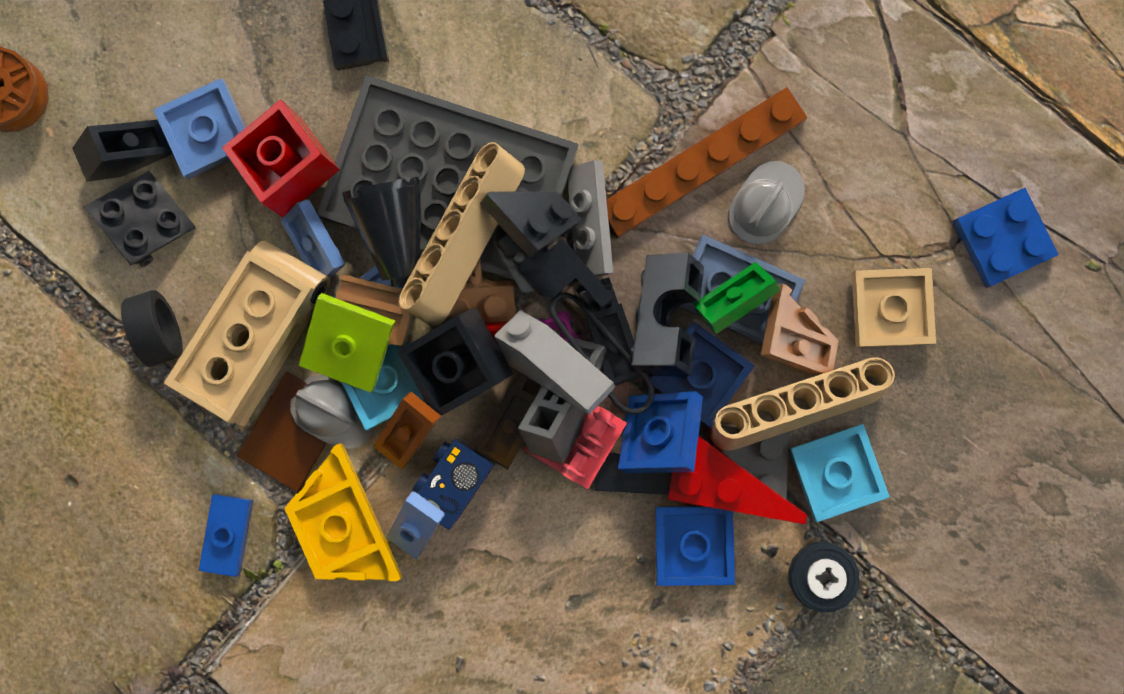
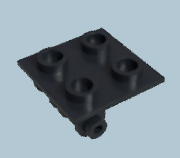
[83,171,196,267]

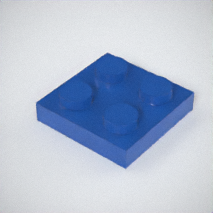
[952,188,1059,288]
[618,391,703,473]
[655,506,735,586]

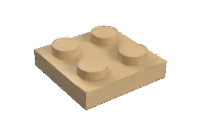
[852,268,936,348]

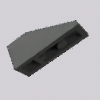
[518,338,606,464]

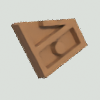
[761,284,839,376]

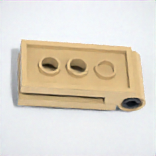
[164,240,330,427]

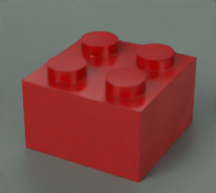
[222,99,340,217]

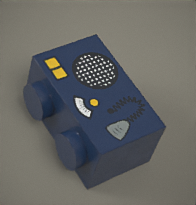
[411,439,495,530]

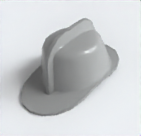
[729,161,805,244]
[290,375,376,449]

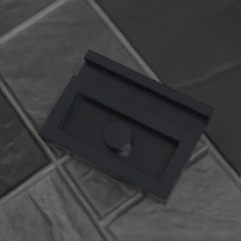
[323,0,389,71]

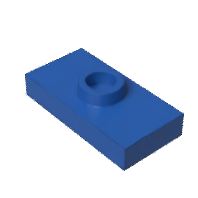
[198,494,253,577]

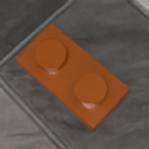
[373,392,441,469]

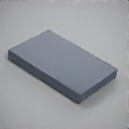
[679,234,806,345]

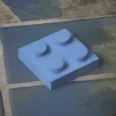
[153,78,246,179]

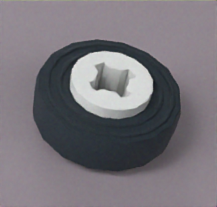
[788,542,860,613]

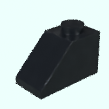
[72,119,172,182]

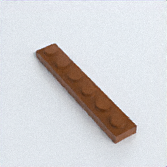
[606,87,808,239]

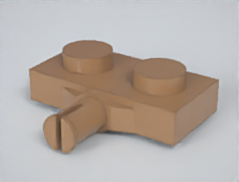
[441,258,516,325]

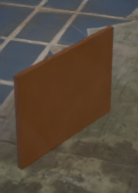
[236,372,327,492]

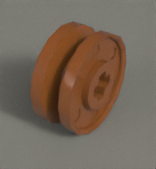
[0,47,49,132]

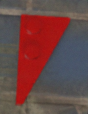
[668,436,807,524]

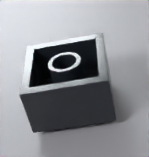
[397,307,514,416]

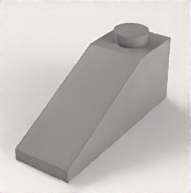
[494,310,615,415]

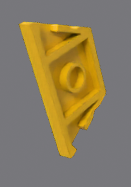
[284,443,403,581]

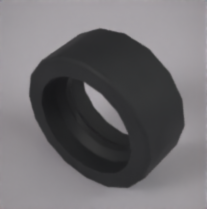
[121,290,183,367]

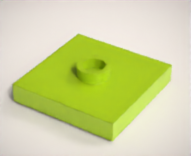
[299,293,395,393]

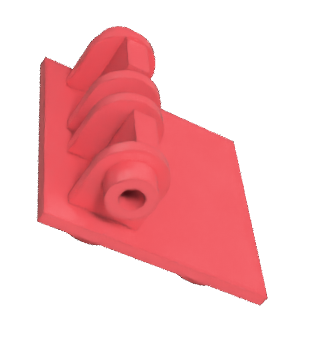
[524,406,628,489]

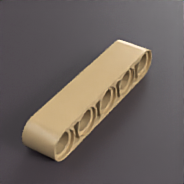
[399,142,525,326]
[710,357,895,451]

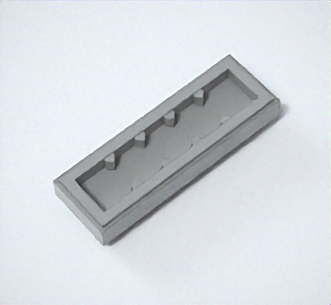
[567,160,613,277]

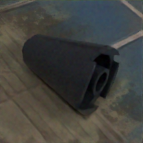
[342,177,421,286]

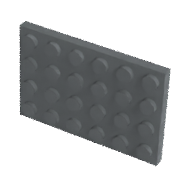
[317,75,579,282]

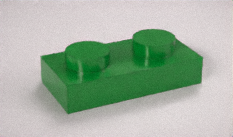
[693,262,780,334]

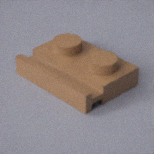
[335,274,413,347]

